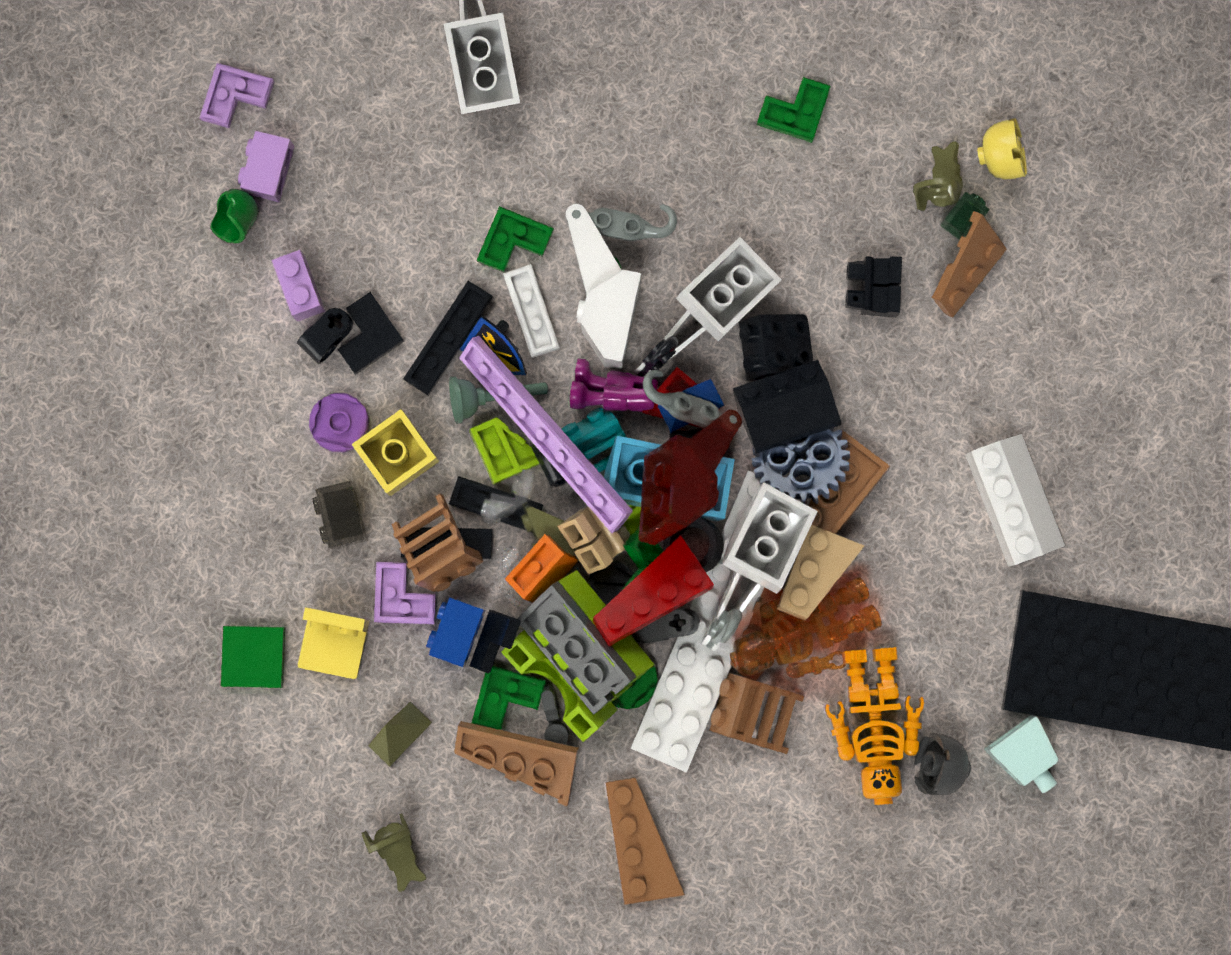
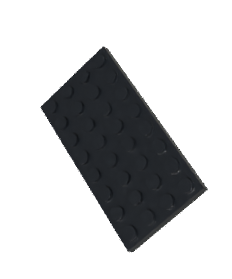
[1001,590,1231,751]

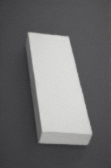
[503,264,560,358]

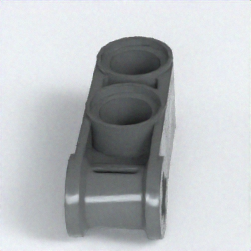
[631,608,700,644]

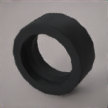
[663,515,724,572]

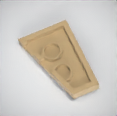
[777,525,864,620]

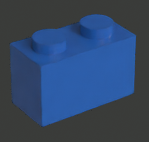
[426,597,486,667]

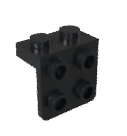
[739,314,813,381]

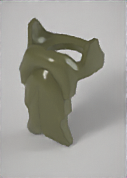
[913,141,963,211]
[361,813,427,892]

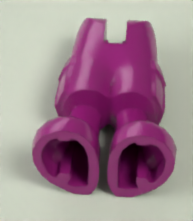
[570,358,658,412]

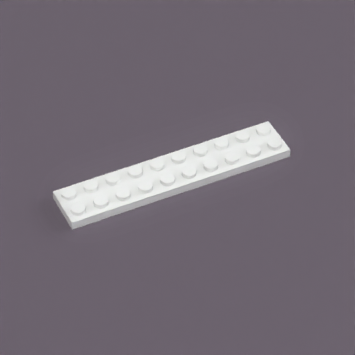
[631,471,801,773]

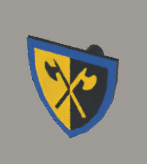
[460,315,527,375]

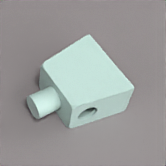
[984,715,1059,793]

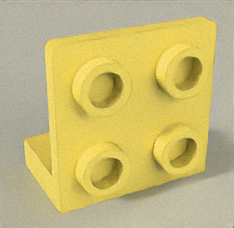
[298,607,370,679]

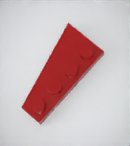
[593,535,714,646]

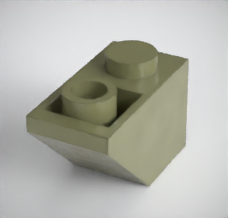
[521,505,580,555]

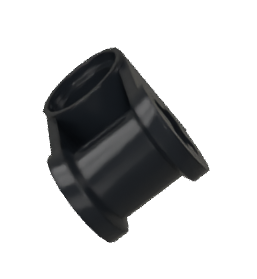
[297,308,353,364]

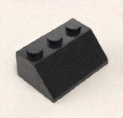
[733,360,842,454]

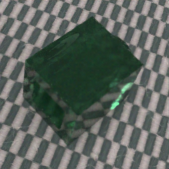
[940,192,990,240]

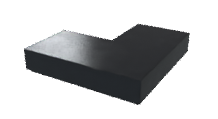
[338,292,404,375]
[469,609,521,674]

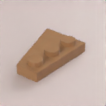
[932,211,1007,318]

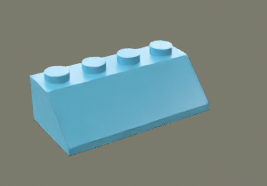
[604,436,735,522]

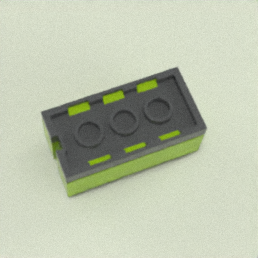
[517,570,655,715]

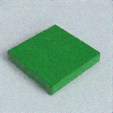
[221,626,285,688]

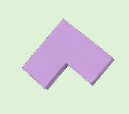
[200,63,274,128]
[374,562,436,624]

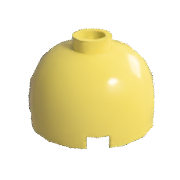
[977,118,1027,179]

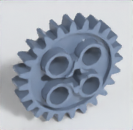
[752,428,850,505]

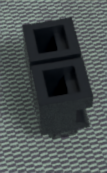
[845,256,902,318]

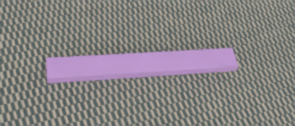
[459,336,633,533]

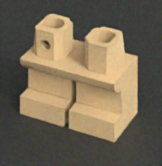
[557,506,630,574]

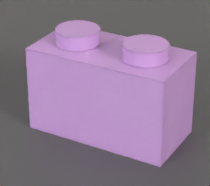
[238,131,294,202]
[272,250,325,322]

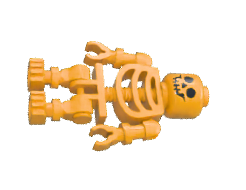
[825,647,924,805]

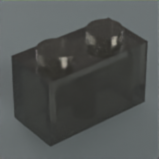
[312,481,368,549]

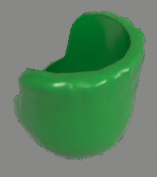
[210,189,258,244]

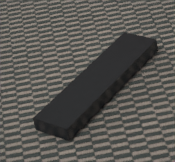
[403,280,494,396]

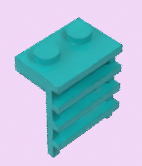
[561,408,627,473]

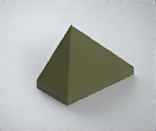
[368,702,432,767]

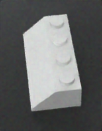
[965,434,1065,567]

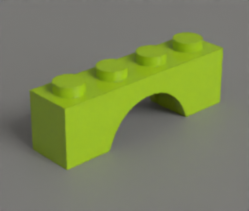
[501,630,618,742]

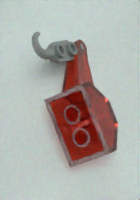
[638,370,742,545]

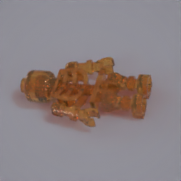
[730,577,882,679]

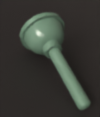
[449,376,548,424]

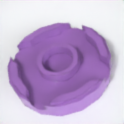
[309,393,369,452]

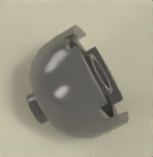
[914,733,971,795]

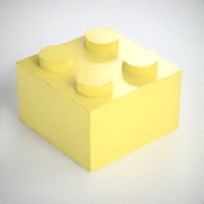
[352,409,439,496]

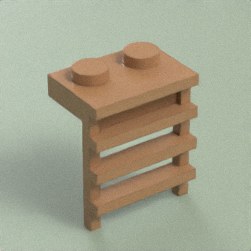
[391,494,484,592]
[709,673,804,754]

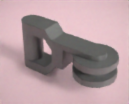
[541,685,569,745]

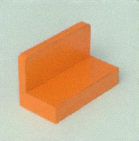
[505,534,578,603]

